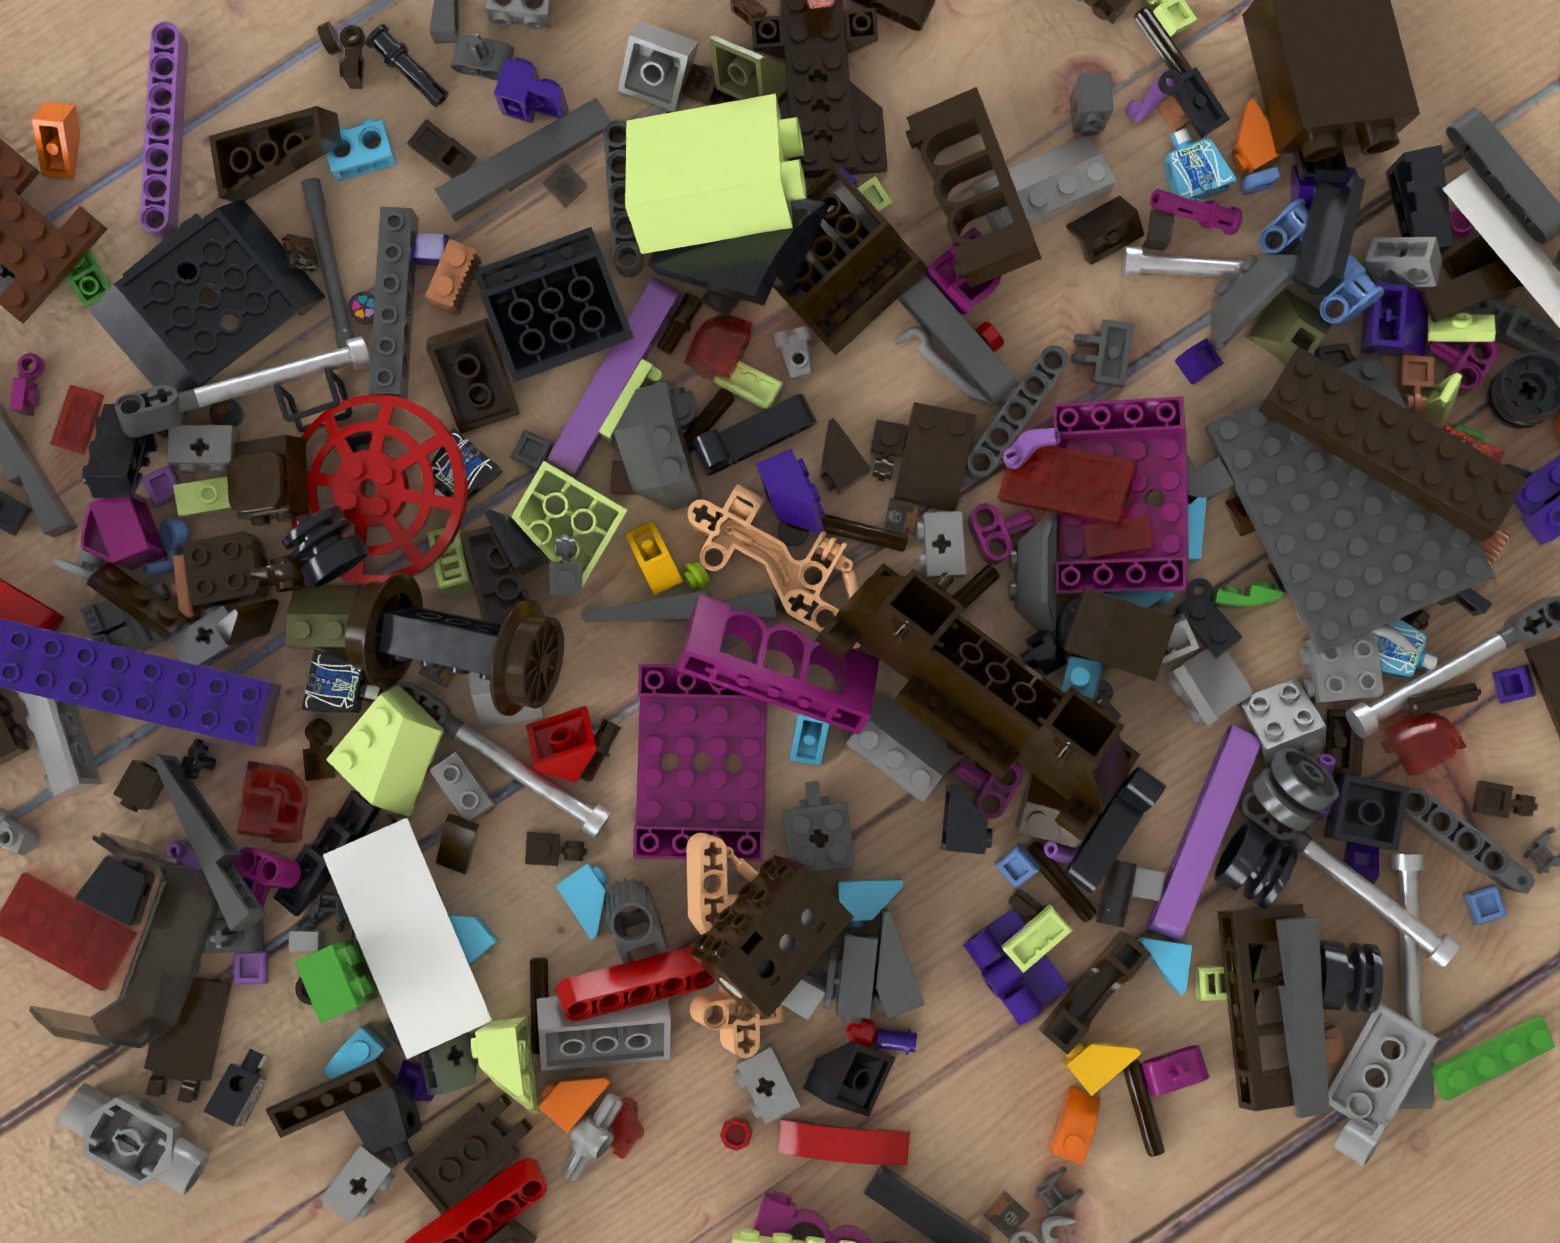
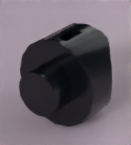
[1019,630,1067,676]

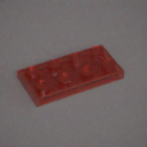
[998,439,1138,526]
[0,872,138,991]

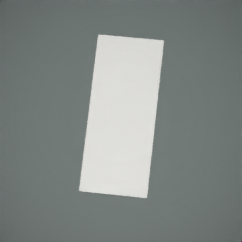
[1442,168,1560,328]
[323,818,492,1059]

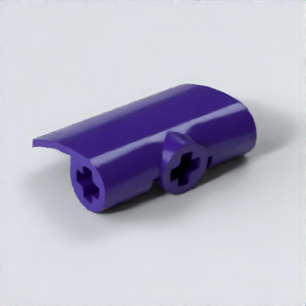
[963,910,1069,1025]

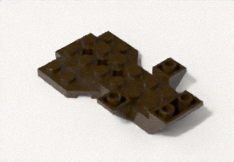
[751,0,888,178]

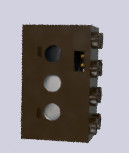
[689,855,854,1019]

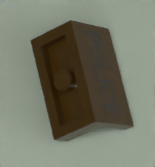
[1066,195,1145,265]

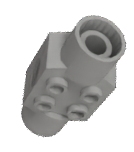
[59,1083,210,1195]

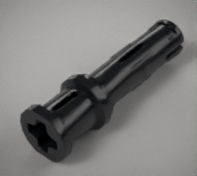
[365,24,449,107]

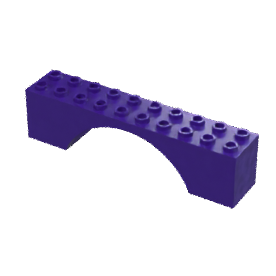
[0,619,281,746]

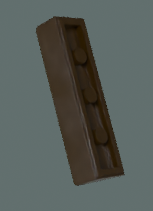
[265,1058,398,1138]

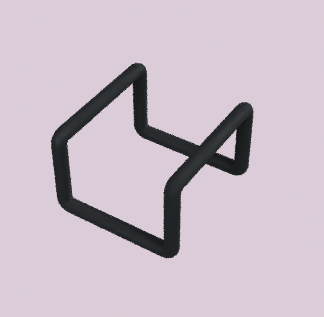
[274,367,352,432]

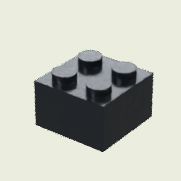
[1324,774,1409,851]

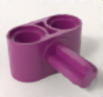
[1427,341,1499,396]
[968,503,1035,565]
[953,760,1022,819]
[235,846,301,908]
[1141,1045,1210,1096]

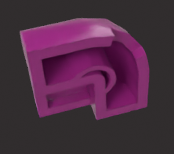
[925,227,1001,314]

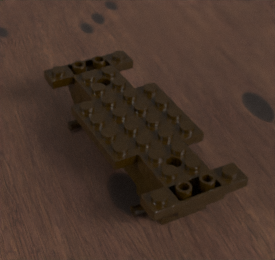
[815,563,1141,841]

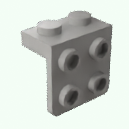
[1299,633,1384,704]
[1166,648,1252,727]
[1240,679,1326,768]

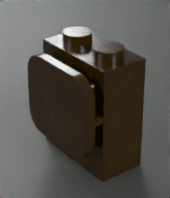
[227,434,309,526]

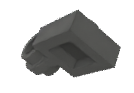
[549,534,582,595]

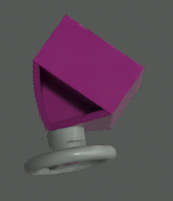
[53,493,167,581]

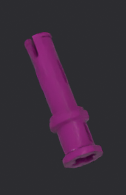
[1150,189,1243,235]

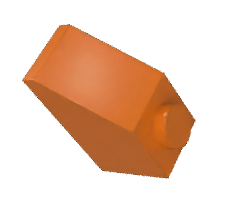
[1231,98,1284,176]
[31,102,80,179]
[538,1074,613,1133]
[1047,1086,1101,1166]

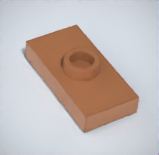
[172,554,201,622]

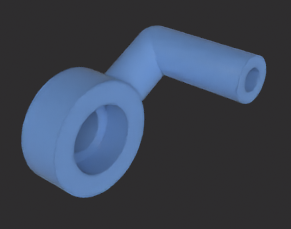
[142,518,190,576]

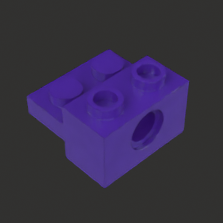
[494,58,569,123]
[1514,455,1560,545]

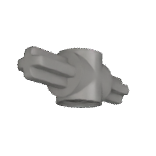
[562,1093,623,1181]

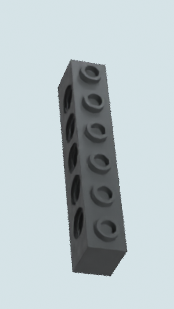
[368,207,419,400]

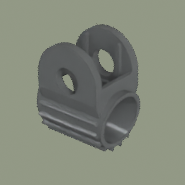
[605,878,669,963]

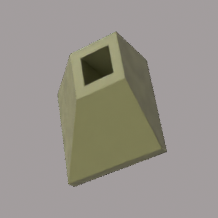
[1247,288,1332,363]

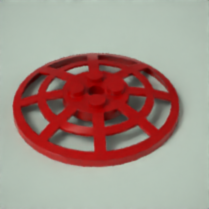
[291,394,468,584]

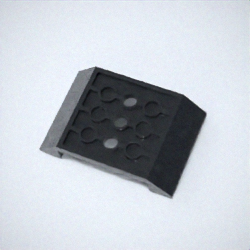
[90,199,326,393]

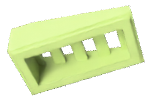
[1424,373,1462,423]
[427,528,474,597]
[1194,964,1262,1001]

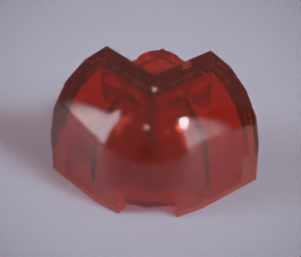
[683,315,754,382]
[1381,712,1467,775]
[237,761,308,843]

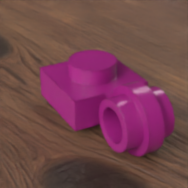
[9,353,45,416]

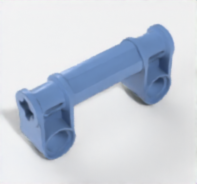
[1259,198,1385,326]

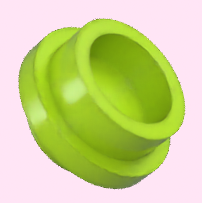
[682,561,710,592]

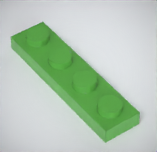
[1430,1016,1555,1101]

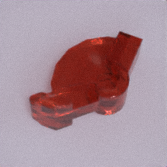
[611,1097,644,1159]

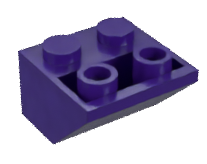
[1360,282,1428,357]
[756,449,826,533]

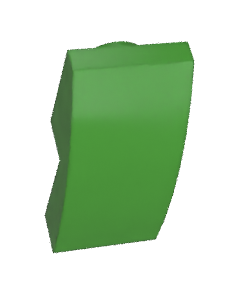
[68,249,111,307]
[1210,581,1284,608]

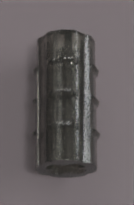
[1096,860,1137,928]

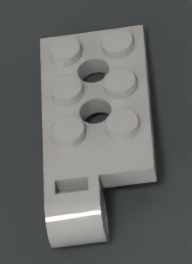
[1328,1003,1439,1167]

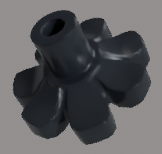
[181,739,216,779]

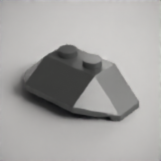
[1210,254,1299,351]
[614,380,703,510]
[1009,510,1057,639]

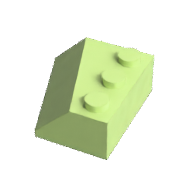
[511,460,627,587]
[326,685,444,817]
[471,1016,540,1114]

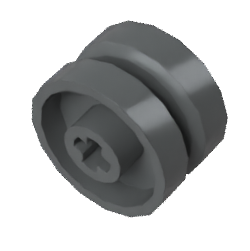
[1252,747,1339,831]

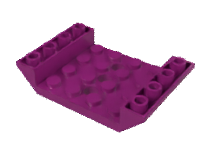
[1054,396,1189,594]
[633,664,768,862]

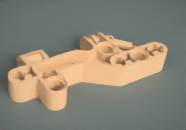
[687,484,863,650]
[687,832,784,1059]

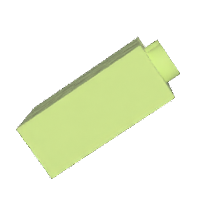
[625,94,807,254]

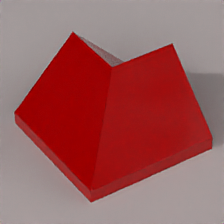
[526,705,597,783]

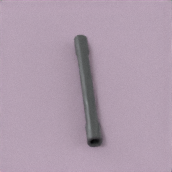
[301,178,355,349]

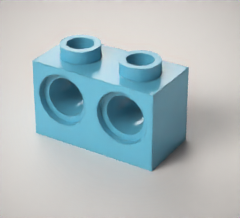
[326,119,398,182]

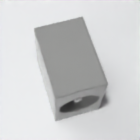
[1128,867,1165,901]
[288,929,325,952]

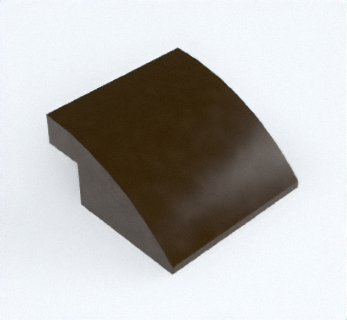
[773,165,929,355]

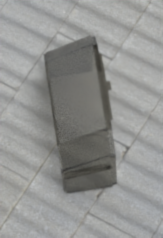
[29,832,219,1049]

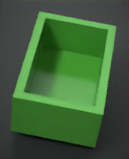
[295,939,378,1023]

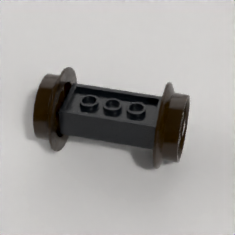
[345,573,564,716]

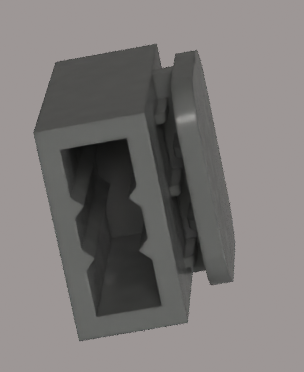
[823,931,878,1024]

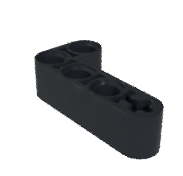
[692,394,817,476]
[1064,766,1166,893]

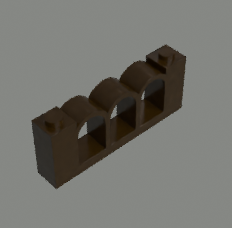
[905,87,1042,288]
[1217,903,1306,1111]

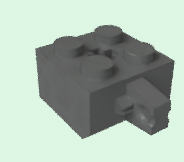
[783,781,856,872]

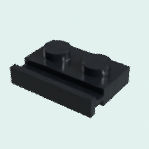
[1294,148,1349,184]

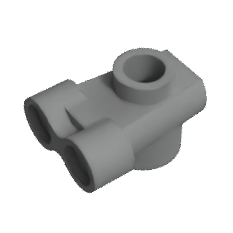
[773,326,813,380]
[0,808,39,855]

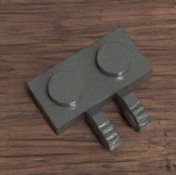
[1070,319,1135,388]

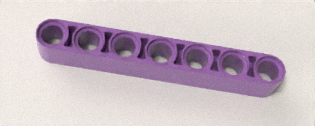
[140,21,188,241]
[547,277,682,479]
[1147,725,1261,942]

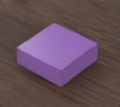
[142,464,181,508]
[234,950,269,984]

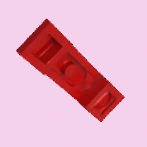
[778,1119,910,1165]

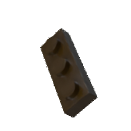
[86,561,188,641]

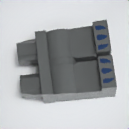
[80,582,171,652]

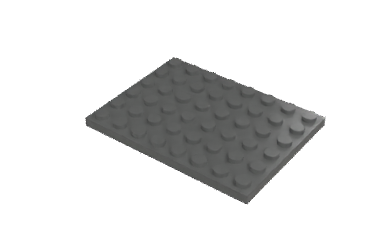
[1204,351,1496,655]

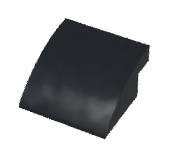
[647,197,828,306]
[473,227,634,383]

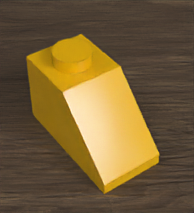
[625,520,683,596]
[1062,1041,1141,1096]

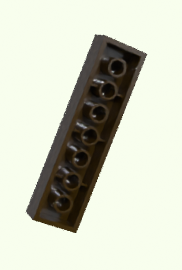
[1258,346,1527,542]

